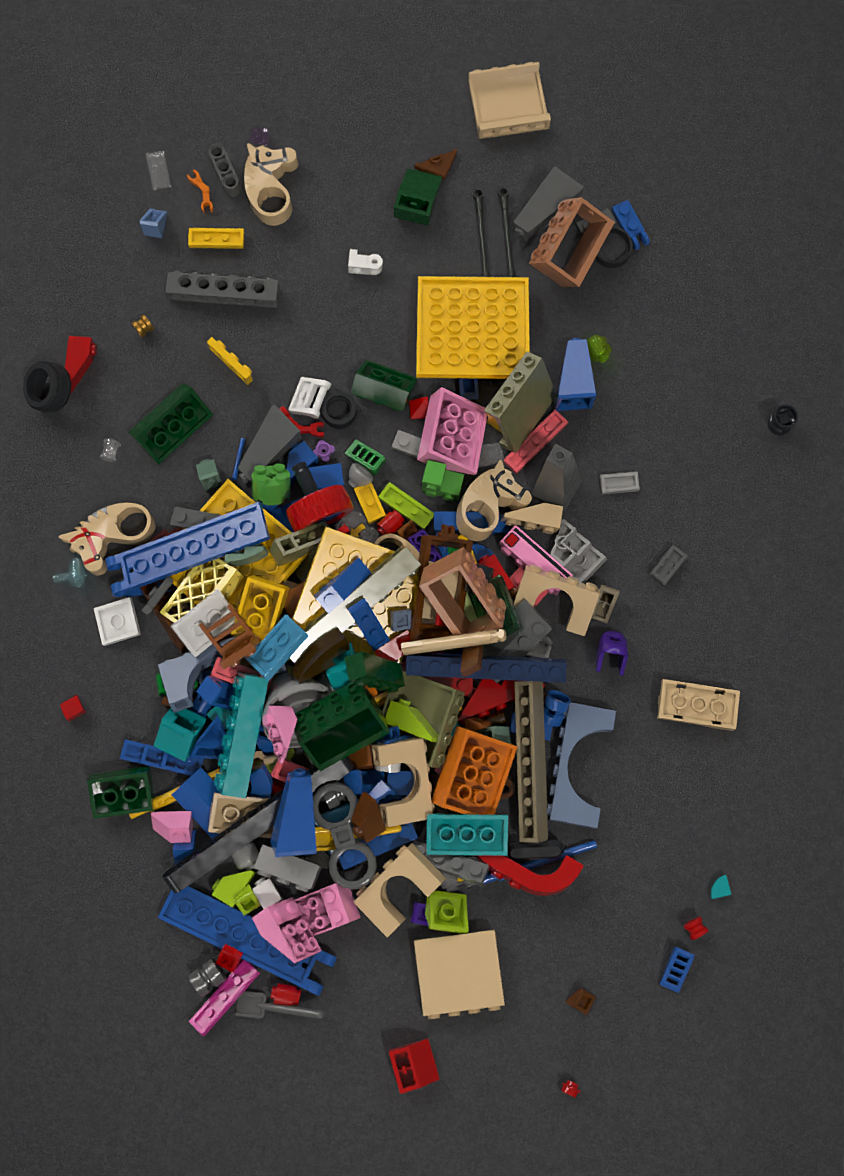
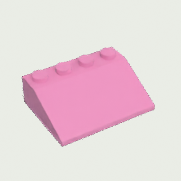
[417,387,487,475]

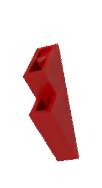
[457,679,545,725]

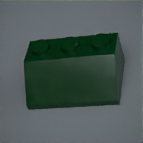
[351,360,418,412]
[87,766,153,819]

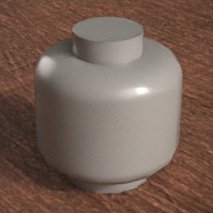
[231,842,259,871]

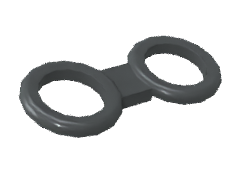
[313,782,377,890]

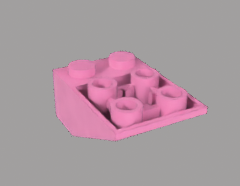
[294,883,361,936]
[252,897,322,963]

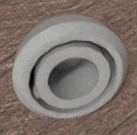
[348,463,373,488]

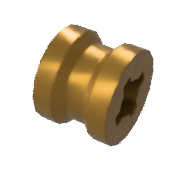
[131,314,154,338]

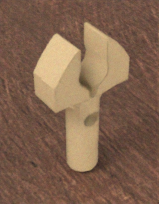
[252,751,288,769]

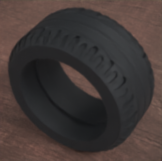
[23,361,71,412]

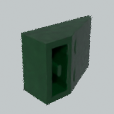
[394,168,442,226]

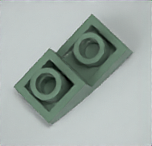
[225,544,269,566]

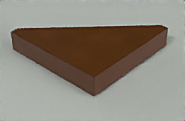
[414,149,458,180]

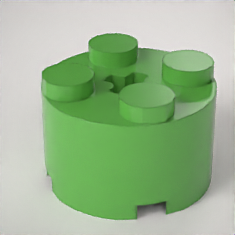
[252,464,291,505]

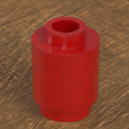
[377,510,405,536]
[270,983,301,1006]

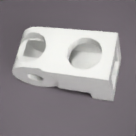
[348,249,383,275]

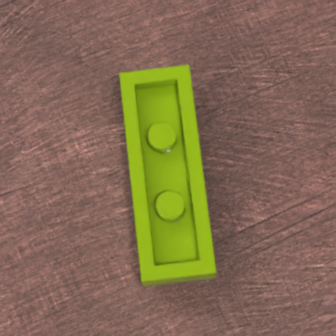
[378,482,434,530]

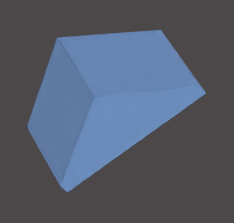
[140,209,167,238]

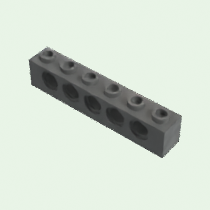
[166,271,280,308]

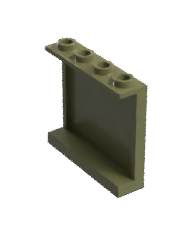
[484,352,557,453]
[372,670,465,768]

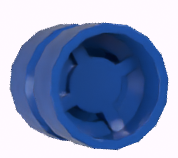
[544,690,571,727]

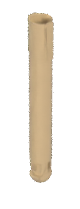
[401,629,506,655]

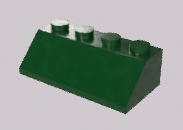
[128,383,213,465]

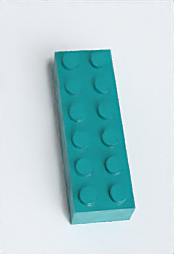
[214,671,268,798]

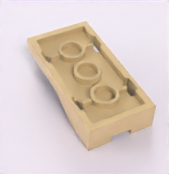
[657,679,740,731]

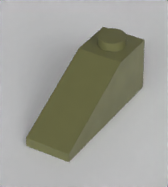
[270,521,329,567]

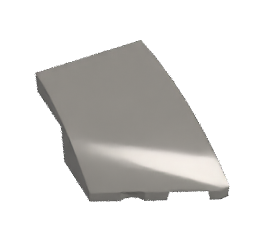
[550,519,607,583]

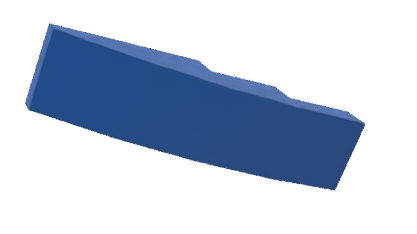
[434,512,510,535]
[119,739,204,776]

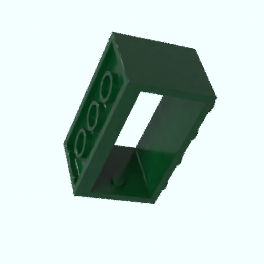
[294,682,391,772]

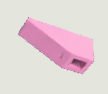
[263,706,297,763]

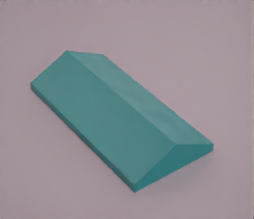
[426,814,508,856]

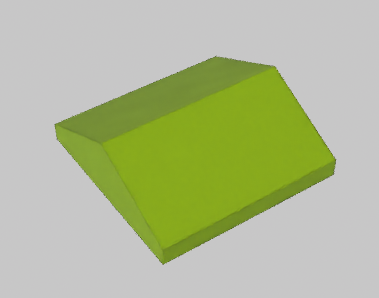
[425,890,469,934]

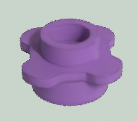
[313,440,335,462]

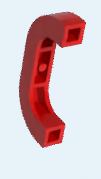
[474,814,584,896]

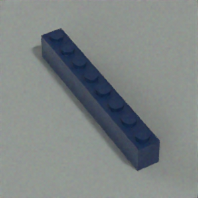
[406,652,567,683]

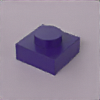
[411,902,428,926]

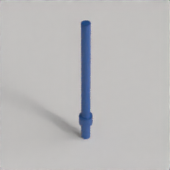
[484,840,597,884]

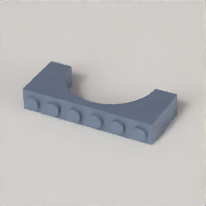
[158,637,287,713]
[547,703,616,829]

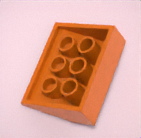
[431,726,517,815]

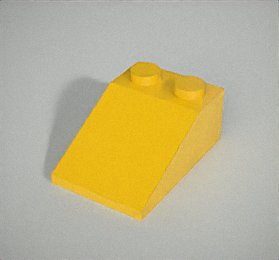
[231,575,290,643]

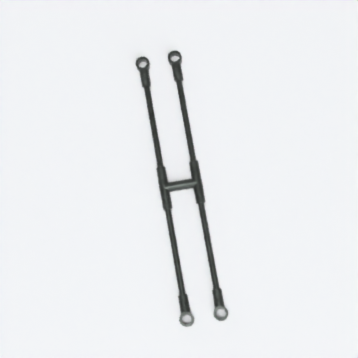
[473,187,515,388]

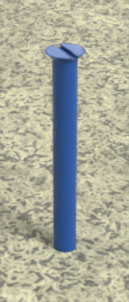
[231,438,245,480]

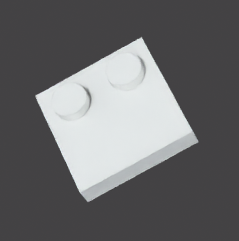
[94,597,141,646]

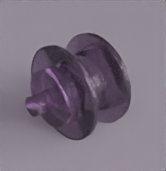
[250,127,269,146]

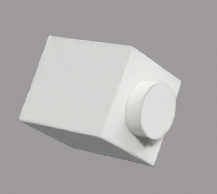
[252,877,283,909]

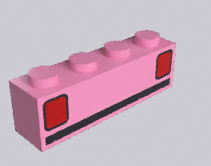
[499,525,573,595]

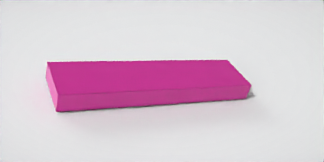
[189,960,260,1036]

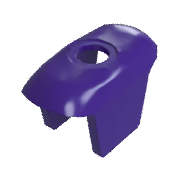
[595,631,628,676]

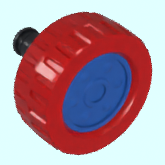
[286,462,353,532]

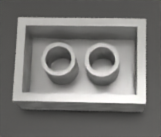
[254,845,322,892]

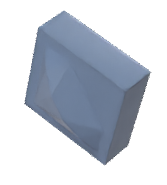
[390,608,411,632]

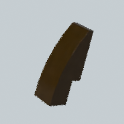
[291,628,350,684]

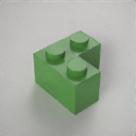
[422,460,464,502]

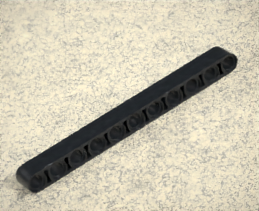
[162,756,355,893]

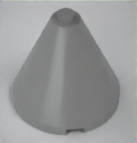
[262,664,334,748]

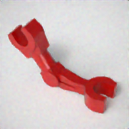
[279,406,324,438]

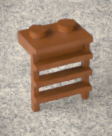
[199,603,260,670]

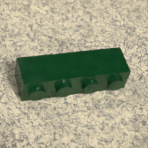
[344,651,405,693]

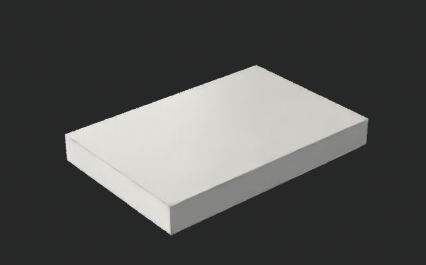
[171,589,235,658]

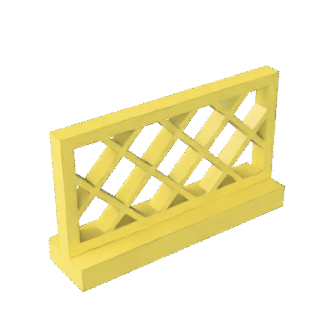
[160,558,244,623]

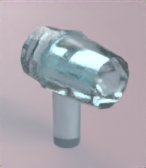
[53,558,86,587]

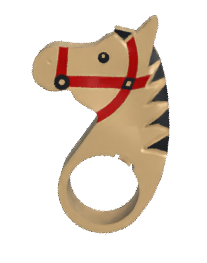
[59,503,155,576]

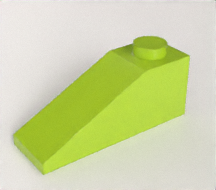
[385,699,439,742]

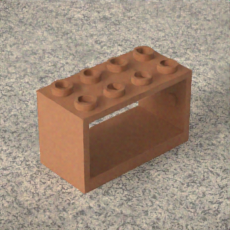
[529,197,615,287]
[419,547,506,648]

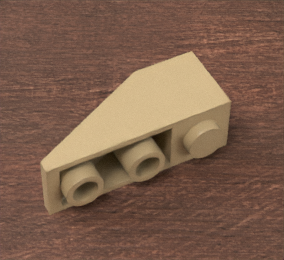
[501,503,563,534]

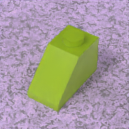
[212,870,256,908]

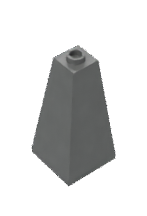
[512,166,584,241]
[238,404,302,486]
[531,444,582,513]

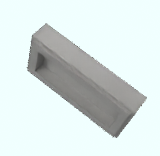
[599,472,640,495]

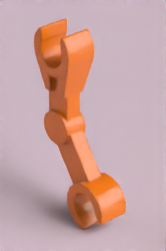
[187,170,214,214]

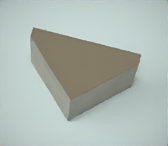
[591,585,620,623]

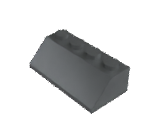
[483,599,553,683]

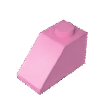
[151,811,193,843]

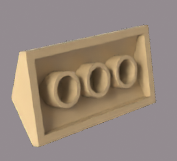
[208,792,274,838]

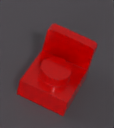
[215,944,243,973]

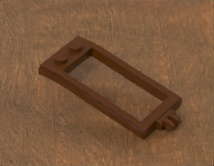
[410,524,473,641]

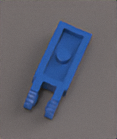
[611,200,650,250]

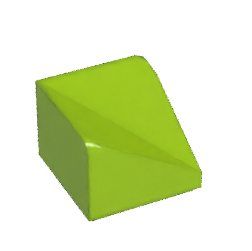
[234,884,261,915]

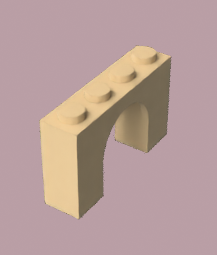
[511,565,600,636]
[371,737,435,827]
[354,843,446,937]

